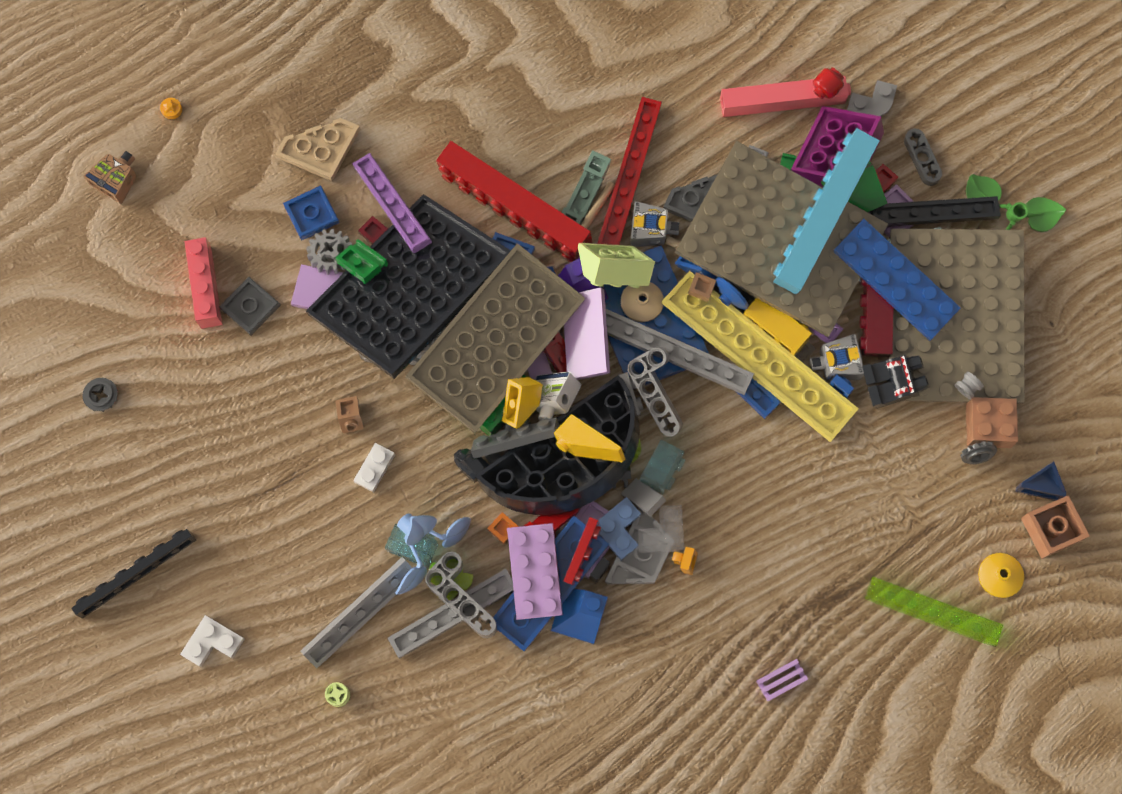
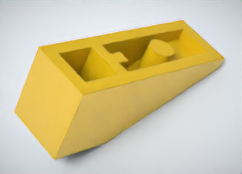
[554,414,625,462]

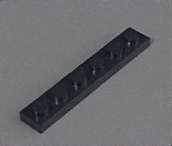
[870,196,1001,226]
[71,529,196,619]

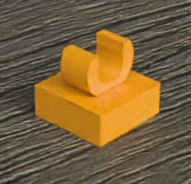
[672,547,698,575]

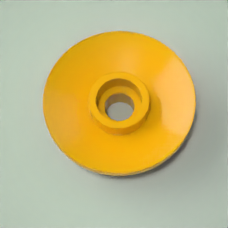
[978,553,1024,598]

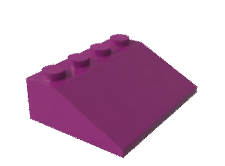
[791,106,884,188]

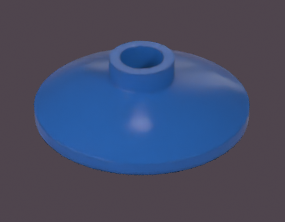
[715,277,749,310]

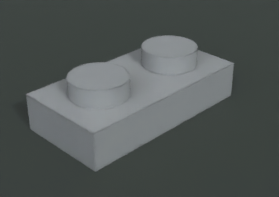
[619,372,644,417]

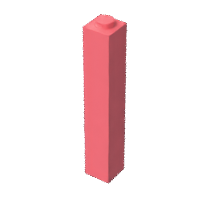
[720,76,851,117]

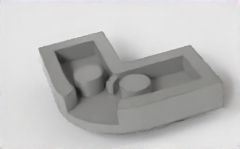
[847,80,897,116]

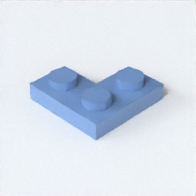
[598,497,641,561]

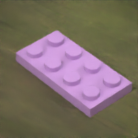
[507,523,563,620]

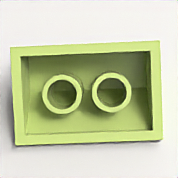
[578,243,655,288]

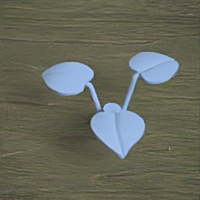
[395,513,471,595]

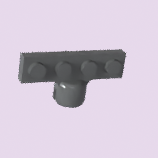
[471,418,559,459]

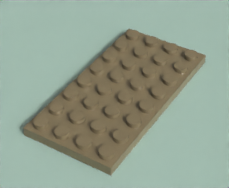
[405,243,585,433]

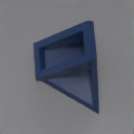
[1015,461,1066,501]

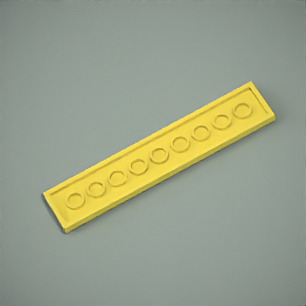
[662,271,859,442]

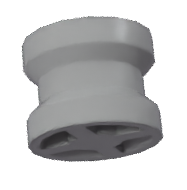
[955,372,984,400]

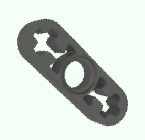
[904,128,942,186]

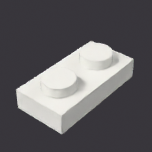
[353,443,395,493]

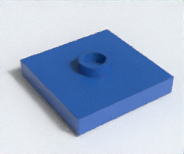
[283,186,340,241]

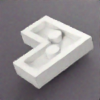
[180,615,245,667]

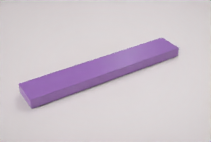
[352,153,432,254]

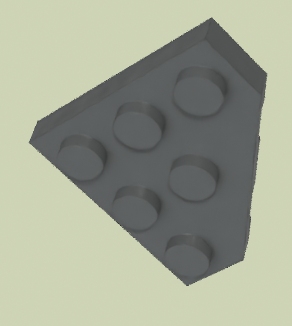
[663,174,718,222]

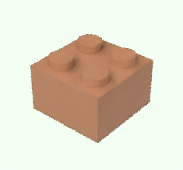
[966,397,1018,448]
[1021,495,1090,559]

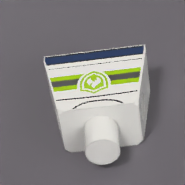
[535,372,581,420]

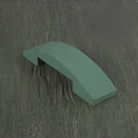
[562,150,612,225]

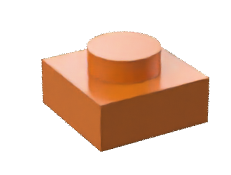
[487,512,519,544]

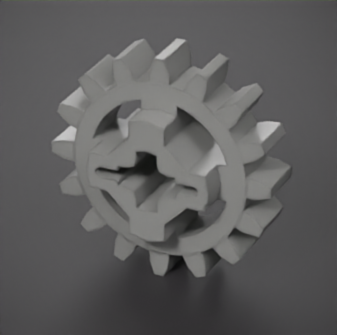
[306,229,352,275]

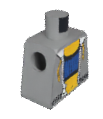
[630,201,680,247]
[810,334,864,380]

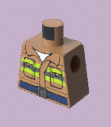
[83,151,136,204]

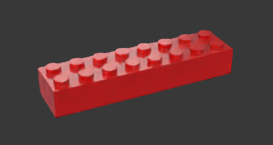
[436,140,593,263]

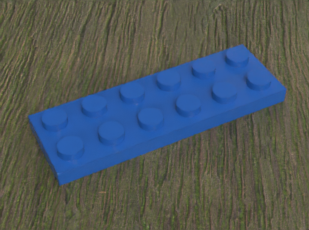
[833,218,961,341]
[489,516,610,652]

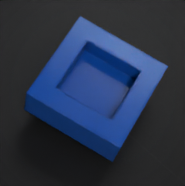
[829,375,854,399]

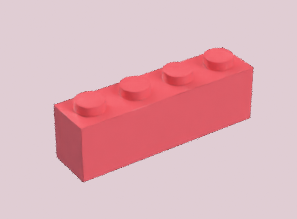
[184,237,223,329]

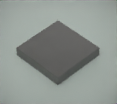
[219,277,281,336]

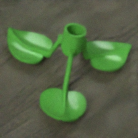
[966,174,1066,232]

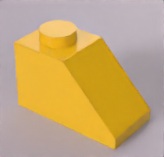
[502,377,543,429]

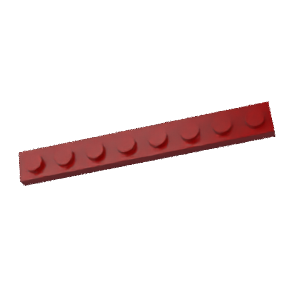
[597,97,662,245]

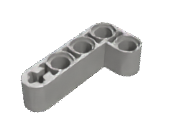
[628,347,683,437]
[425,552,497,639]

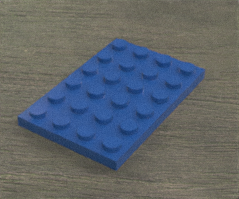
[604,245,709,390]

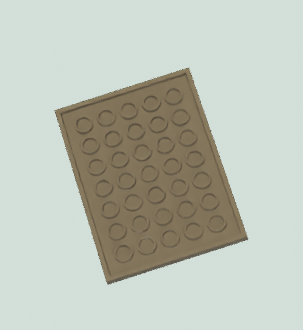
[675,141,888,337]
[889,229,1025,404]

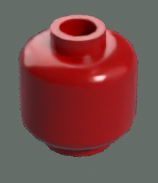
[813,67,844,99]

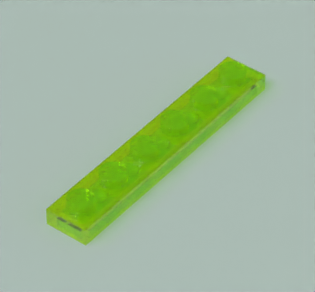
[864,577,1003,647]

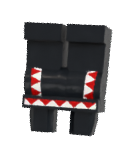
[862,355,930,409]

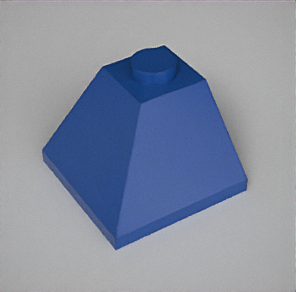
[551,589,608,644]

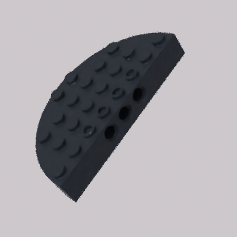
[475,375,640,515]

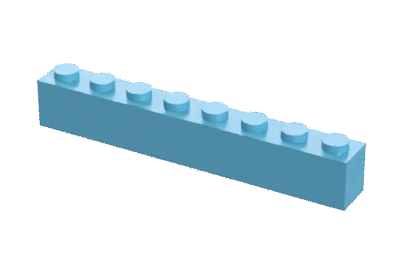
[773,128,880,294]

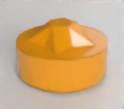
[160,98,182,119]

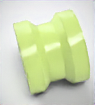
[325,682,350,707]

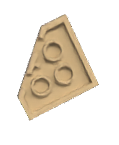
[275,118,360,181]

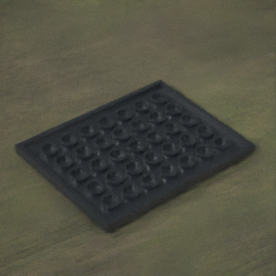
[306,194,511,379]

